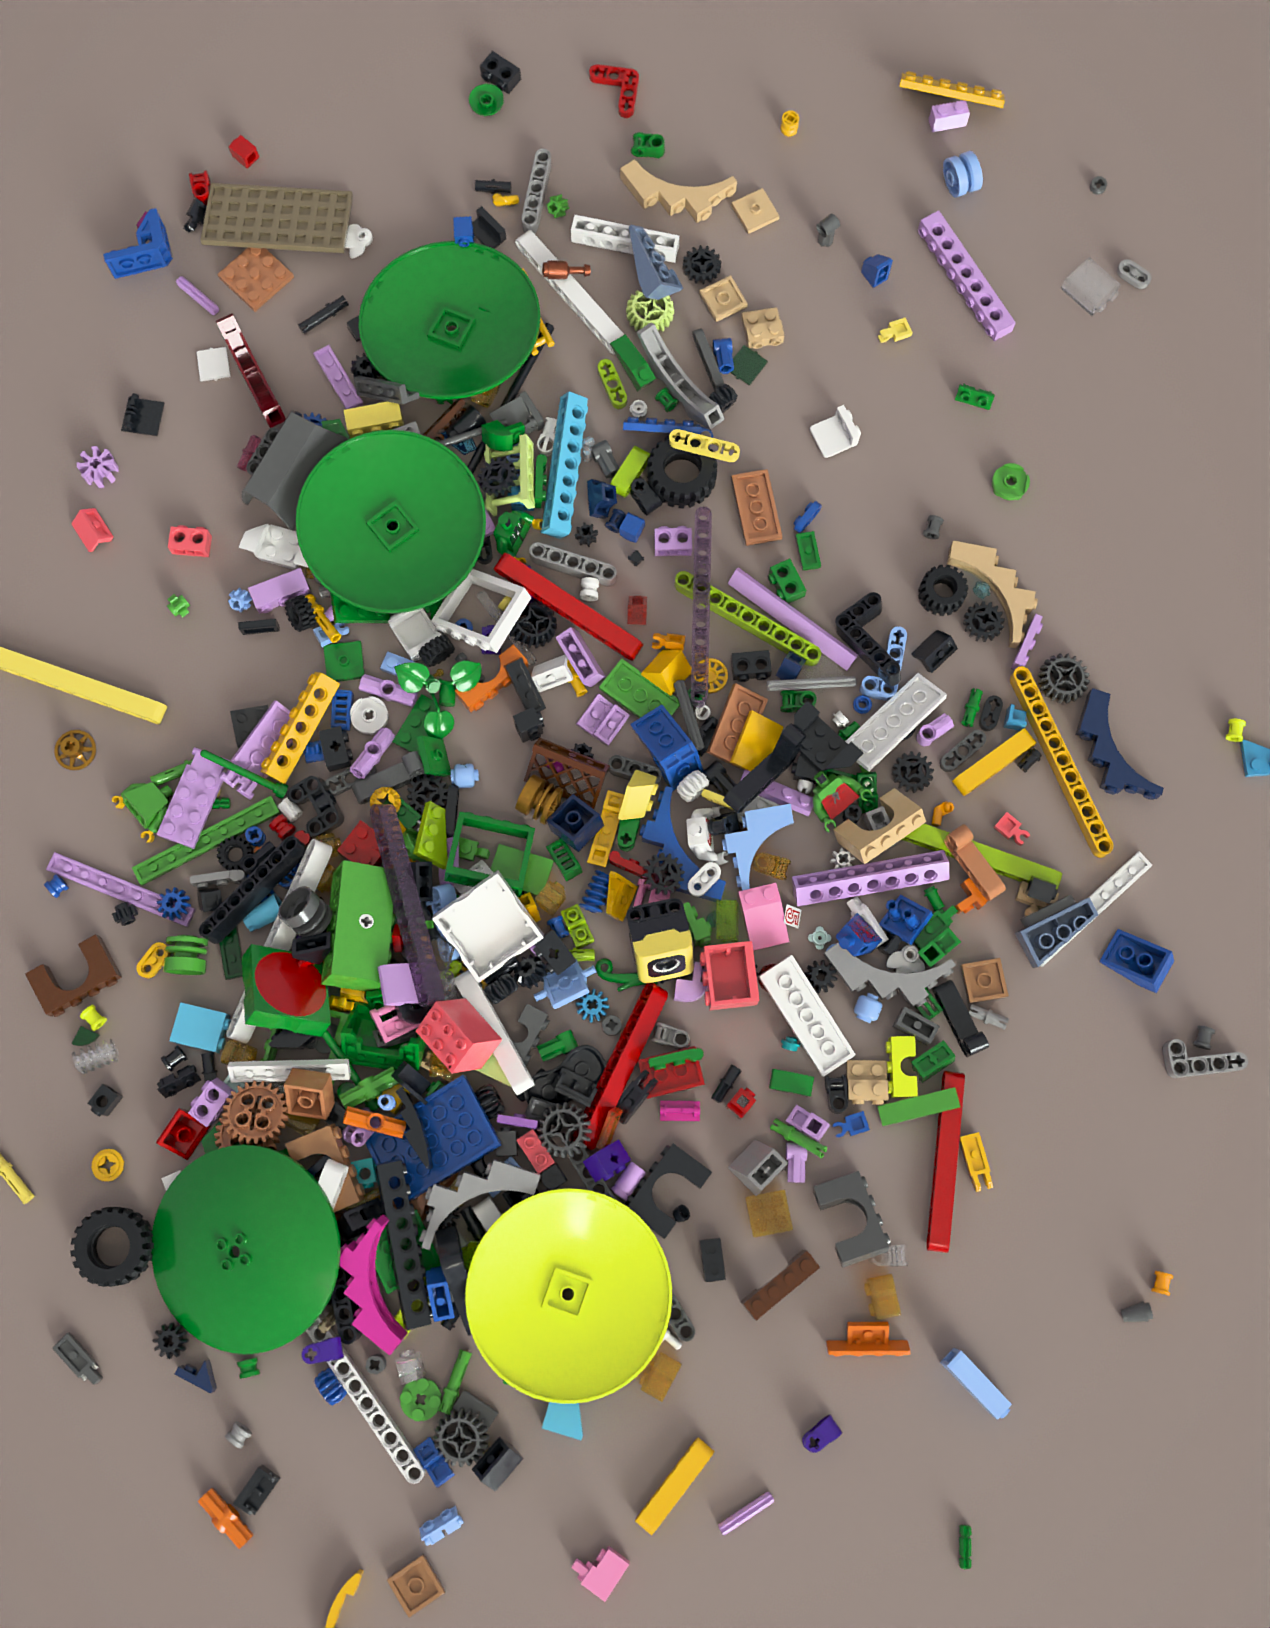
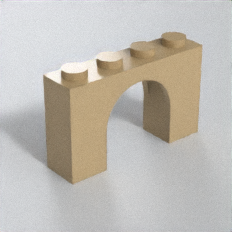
[833,788,926,864]

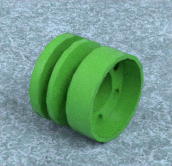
[163,935,208,975]

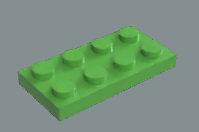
[599,658,680,718]

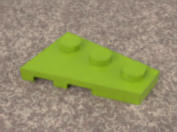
[413,801,448,870]

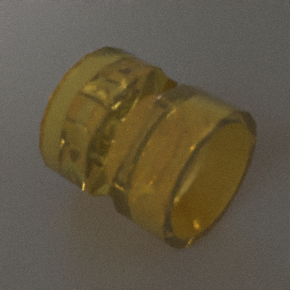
[221,1039,258,1065]

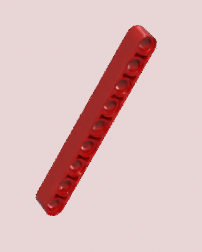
[493,553,643,661]
[573,982,668,1150]
[926,1071,965,1253]

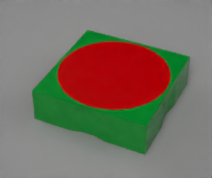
[242,944,331,1037]

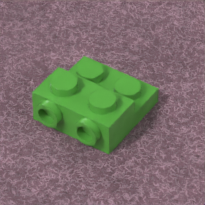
[683,902,713,948]

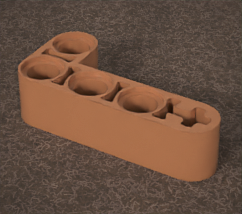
[944,824,1006,901]

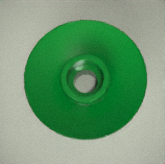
[469,84,504,116]

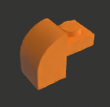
[955,877,988,914]

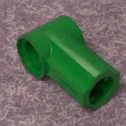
[537,1030,578,1062]

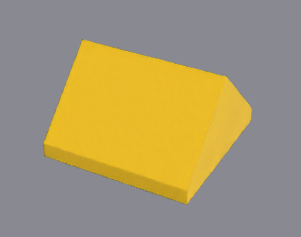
[641,649,692,696]

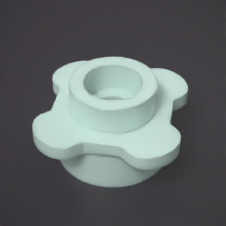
[808,926,831,950]

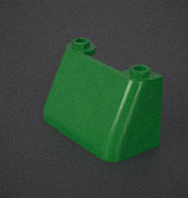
[341,1002,426,1071]

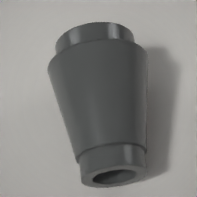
[1121,1301,1153,1322]

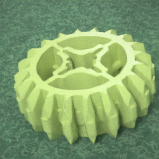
[626,290,674,332]

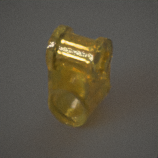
[752,852,791,880]

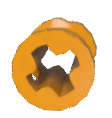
[1151,1271,1173,1296]

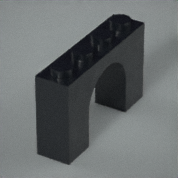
[625,1143,712,1239]

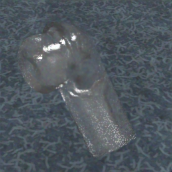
[582,436,595,463]

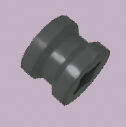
[602,1015,622,1036]

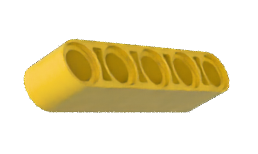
[952,728,1037,797]
[635,1437,714,1535]

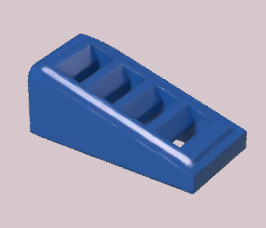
[331,690,354,731]

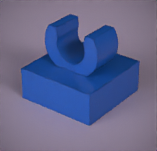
[304,740,325,764]

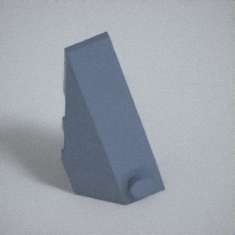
[629,225,683,300]

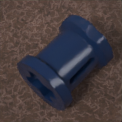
[605,508,626,533]

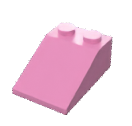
[737,883,789,951]

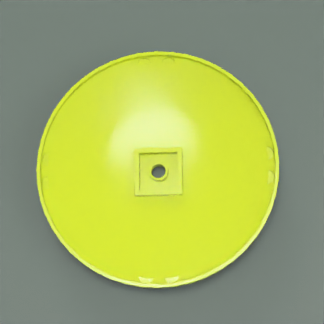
[465,1189,672,1404]

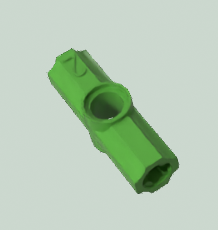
[339,1066,398,1109]

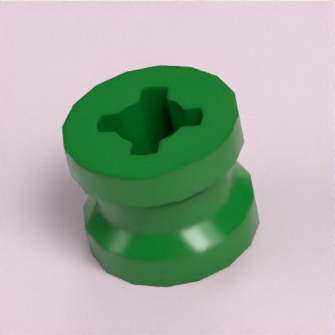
[237,1357,260,1379]

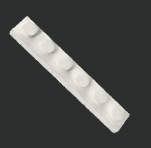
[228,1059,351,1083]

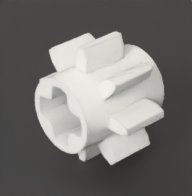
[830,848,855,869]

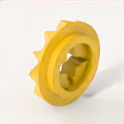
[370,787,401,818]
[91,1149,125,1182]

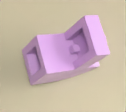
[674,962,707,1002]
[786,1105,830,1142]

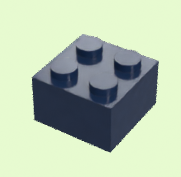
[546,794,604,852]

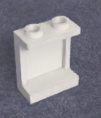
[388,608,441,662]

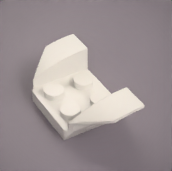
[239,524,309,570]

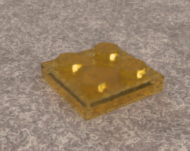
[745,1189,793,1238]

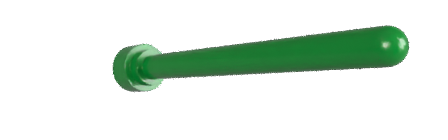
[200,750,289,799]
[322,1030,380,1112]

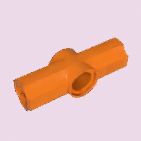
[343,1106,406,1139]
[198,1487,254,1549]

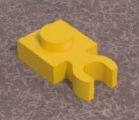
[329,995,355,1012]

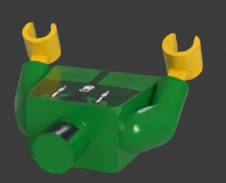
[493,510,543,564]

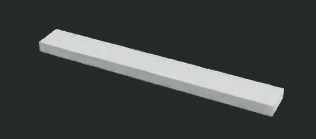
[1040,851,1152,967]

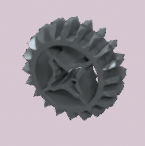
[1038,653,1090,704]
[537,1103,592,1158]
[433,1408,490,1467]

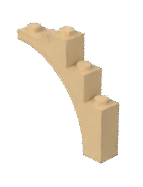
[620,159,737,223]
[947,541,1038,648]

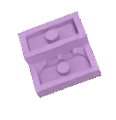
[576,693,630,746]
[378,963,426,1006]

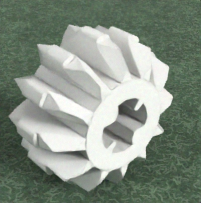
[677,770,709,802]

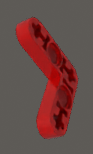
[589,64,639,118]

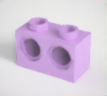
[654,526,692,556]
[188,1078,236,1127]

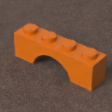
[455,644,529,713]

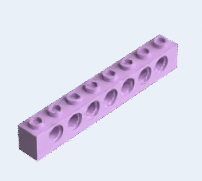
[918,211,1016,341]
[792,850,949,907]

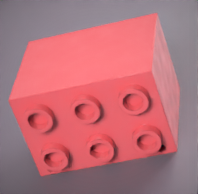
[699,941,760,1010]
[416,998,502,1073]

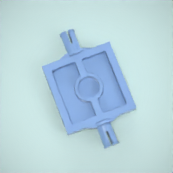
[533,959,597,1009]

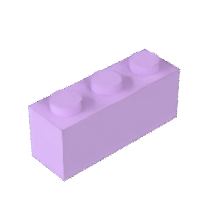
[248,568,312,614]
[556,627,606,687]

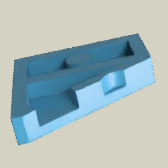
[1240,740,1270,777]

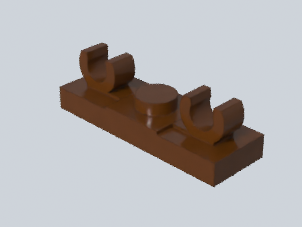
[423,398,466,440]

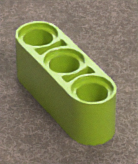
[610,445,650,498]

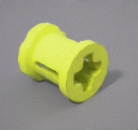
[1226,718,1246,742]
[80,1005,107,1031]

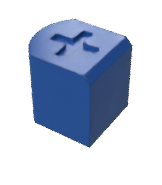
[619,512,645,543]

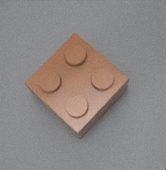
[284,1068,335,1120]

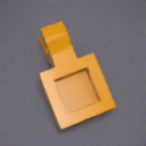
[652,633,685,651]

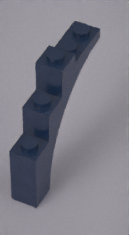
[1075,688,1164,800]

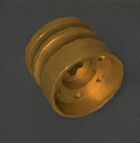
[515,774,563,825]

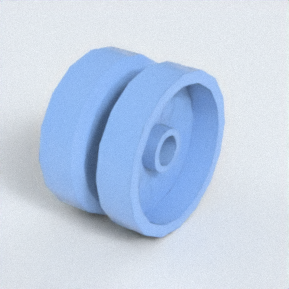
[943,151,983,198]

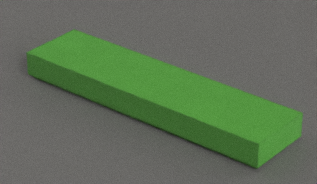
[877,1087,961,1126]

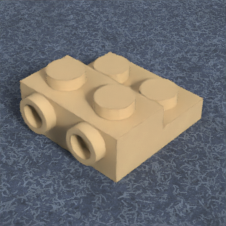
[742,307,784,349]
[846,1060,888,1105]

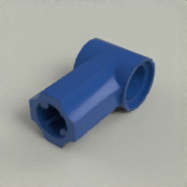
[713,338,734,374]

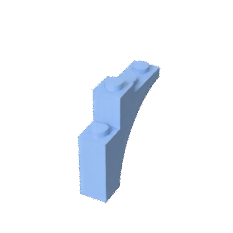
[722,804,794,891]

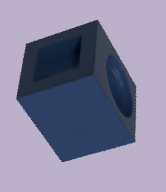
[775,651,806,680]

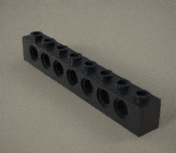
[374,1159,433,1330]

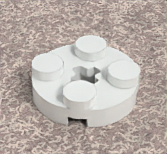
[350,696,389,735]

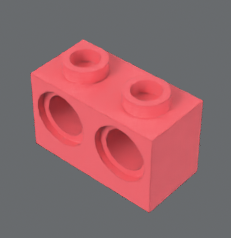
[168,525,212,557]
[516,1129,556,1174]

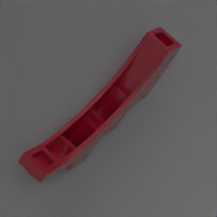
[216,313,286,428]

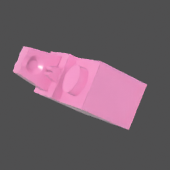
[571,1546,629,1602]

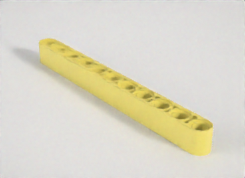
[0,647,167,724]

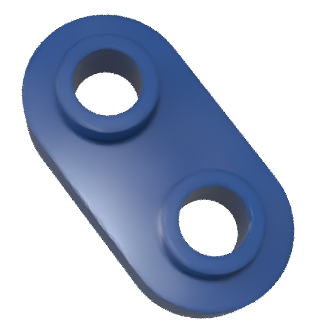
[793,501,822,533]

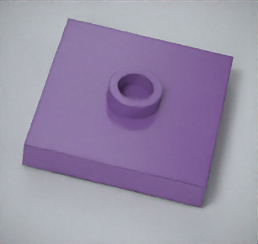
[497,1113,540,1130]

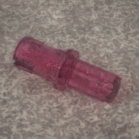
[237,435,261,471]

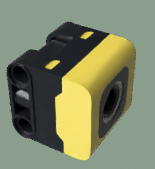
[627,898,694,983]

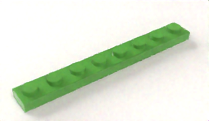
[132,796,281,886]

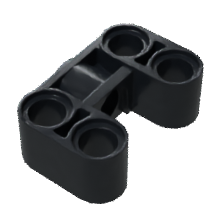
[287,776,344,837]

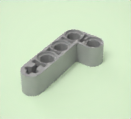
[1162,1039,1248,1078]

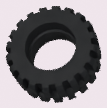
[647,436,717,508]
[70,1207,154,1287]

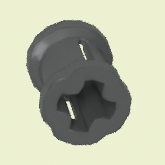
[923,515,944,539]
[1193,1025,1215,1050]
[366,1354,387,1374]

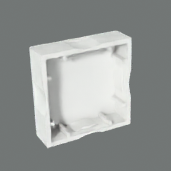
[432,870,544,983]

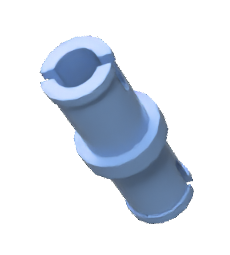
[378,1094,396,1111]

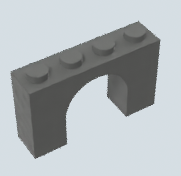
[813,1171,891,1268]

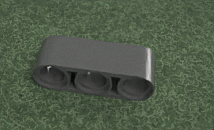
[608,755,662,785]

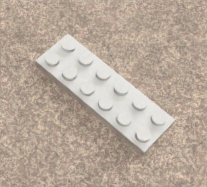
[845,673,947,772]
[758,955,856,1077]

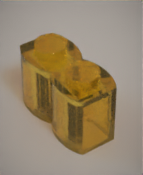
[864,1274,901,1320]
[639,1351,682,1402]

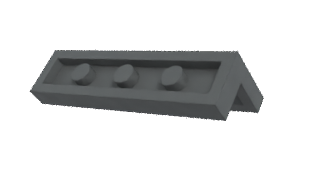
[354,376,420,405]

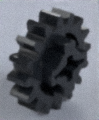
[683,245,721,284]
[478,457,518,497]
[963,601,1005,642]
[892,751,934,793]
[407,774,448,815]
[642,853,685,896]

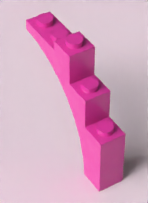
[340,1215,408,1356]

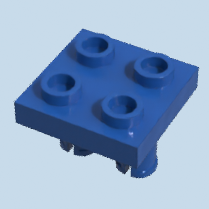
[879,894,933,945]

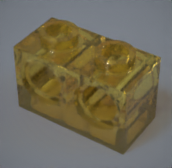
[535,880,566,916]

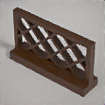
[524,737,610,809]

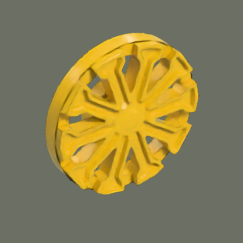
[693,658,728,694]

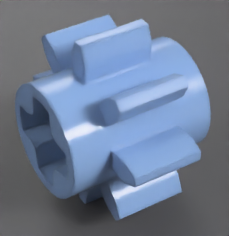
[228,588,252,613]

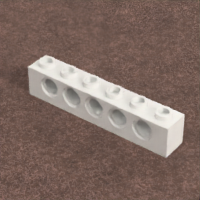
[571,215,680,263]

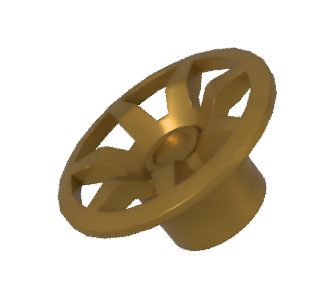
[54,730,96,770]

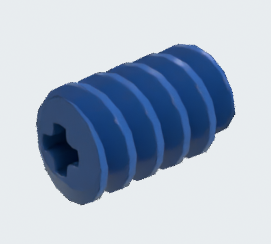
[579,870,609,913]

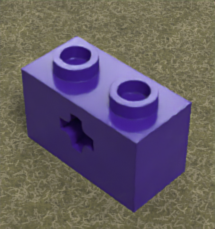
[583,1139,631,1183]

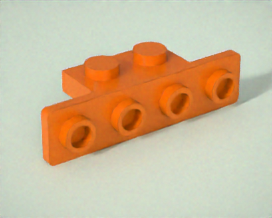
[826,1322,910,1356]

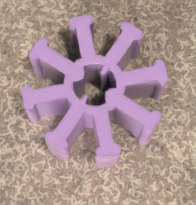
[77,446,119,488]

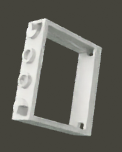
[431,569,531,653]

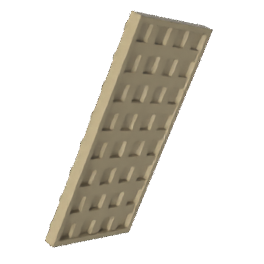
[201,183,353,253]

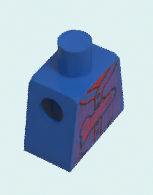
[836,913,883,957]

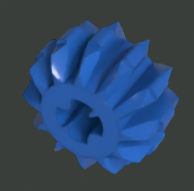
[156,887,191,921]
[314,1368,347,1406]

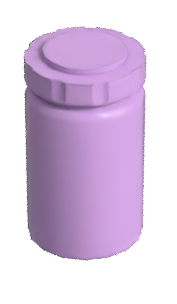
[611,1161,646,1201]

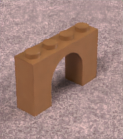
[285,1123,365,1212]

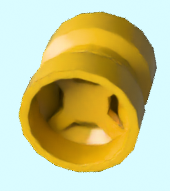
[781,111,799,136]

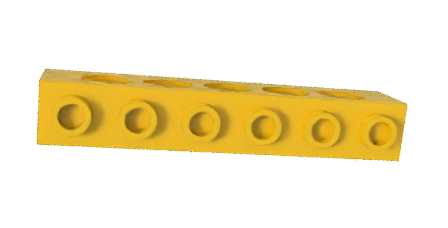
[260,672,340,784]

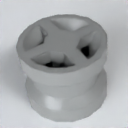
[225,1422,252,1448]

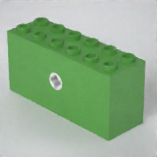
[321,860,398,991]

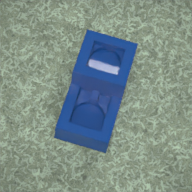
[413,1437,455,1487]

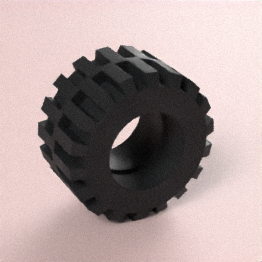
[918,564,969,616]

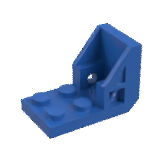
[103,208,173,279]
[630,705,703,791]

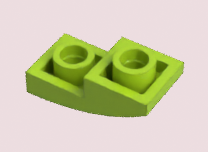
[560,904,595,949]

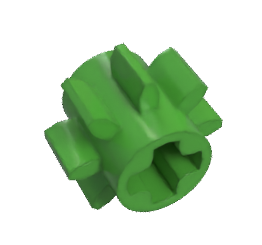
[546,194,569,218]
[167,594,190,618]

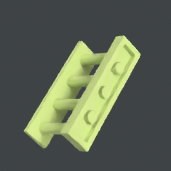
[484,434,535,516]

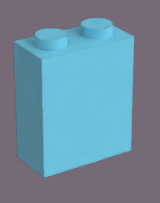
[169,1002,231,1054]

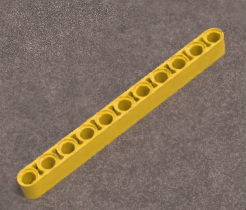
[1010,666,1114,858]

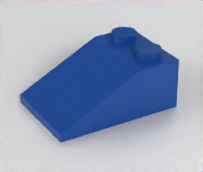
[1100,929,1174,993]

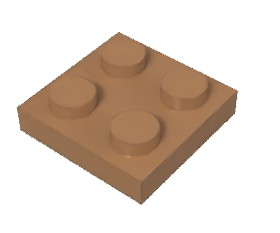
[961,958,1008,1004]
[387,1554,445,1618]

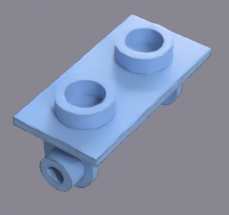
[419,1506,464,1545]

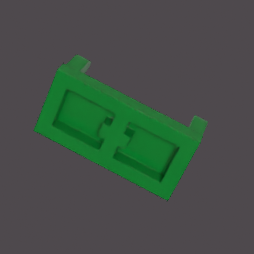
[911,1040,956,1083]

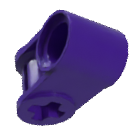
[302,1336,344,1364]
[802,1414,843,1453]

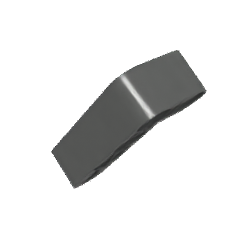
[351,751,427,805]

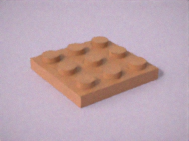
[217,248,294,312]

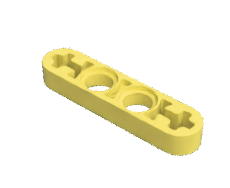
[669,429,740,462]

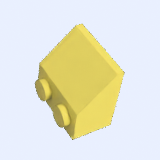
[618,770,658,820]

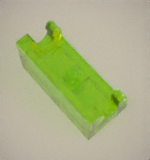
[716,900,738,942]

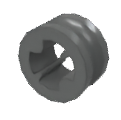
[1090,176,1107,195]

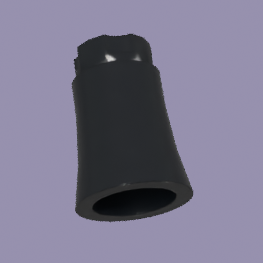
[446,405,487,445]

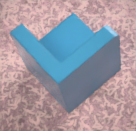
[1003,704,1027,731]

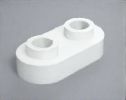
[688,862,721,897]

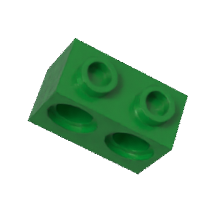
[768,558,807,604]

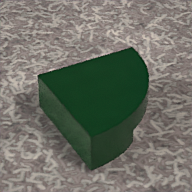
[71,1026,100,1046]

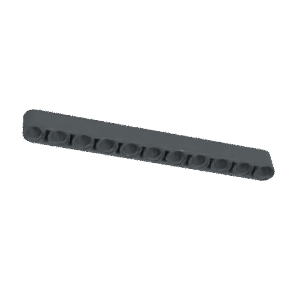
[569,1146,695,1342]

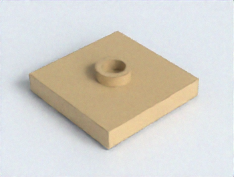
[731,188,780,234]
[699,276,748,322]

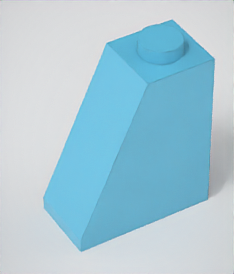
[542,1402,583,1441]

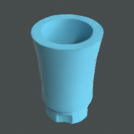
[243,893,282,932]

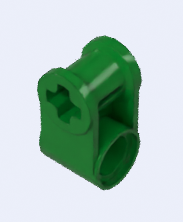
[631,132,665,158]
[780,690,817,713]
[617,818,640,852]

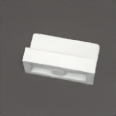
[531,655,573,693]

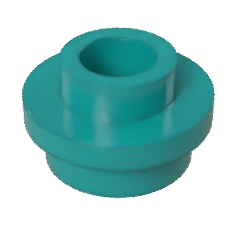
[781,1036,801,1051]

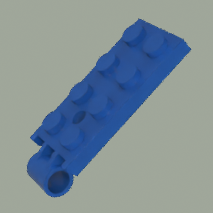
[623,417,713,438]

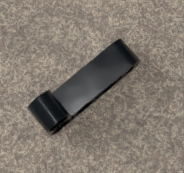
[933,980,989,1058]

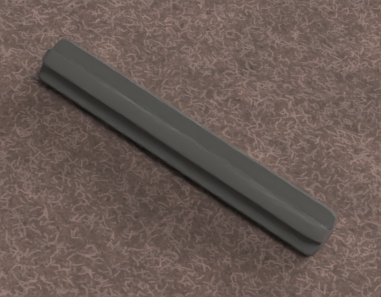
[674,680,704,750]

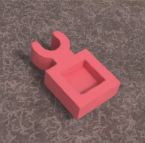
[994,812,1030,846]

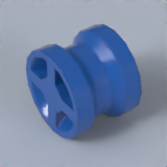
[44,874,69,898]

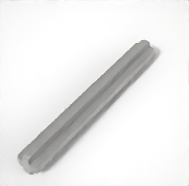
[766,676,856,691]

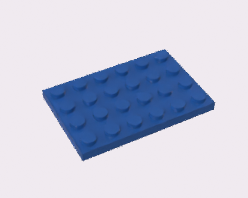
[365,1075,502,1208]

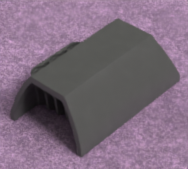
[241,411,348,531]

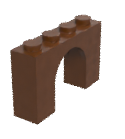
[25,934,122,1017]
[740,1250,820,1321]

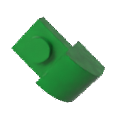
[482,420,525,451]
[918,927,961,968]

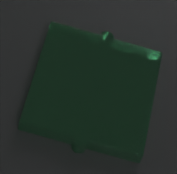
[730,345,768,386]

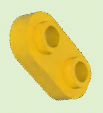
[137,942,171,979]

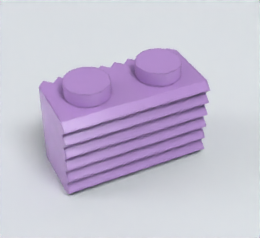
[929,100,970,132]

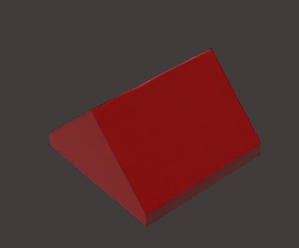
[156,1108,210,1160]

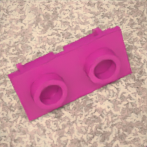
[660,1101,700,1121]

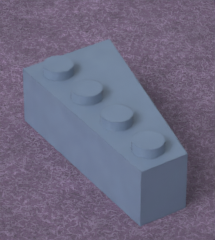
[1015,897,1099,968]

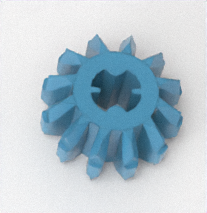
[576,989,609,1023]

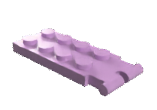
[219,700,302,800]
[157,747,230,849]

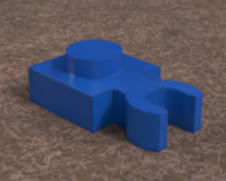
[832,1111,870,1138]

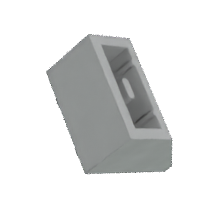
[728,1140,788,1196]

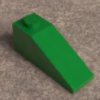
[610,334,656,391]

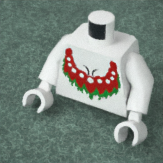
[686,806,728,865]

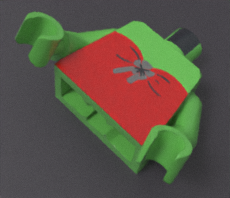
[812,771,873,832]

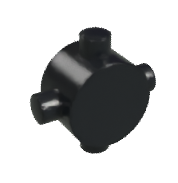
[628,550,644,566]

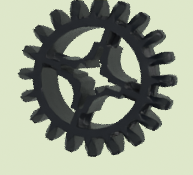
[509,600,557,649]

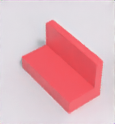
[72,508,114,552]

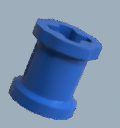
[245,826,266,847]
[546,916,569,939]

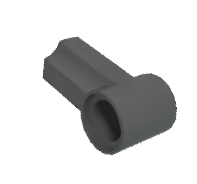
[816,213,840,247]
[589,440,619,478]

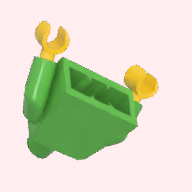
[112,782,173,843]

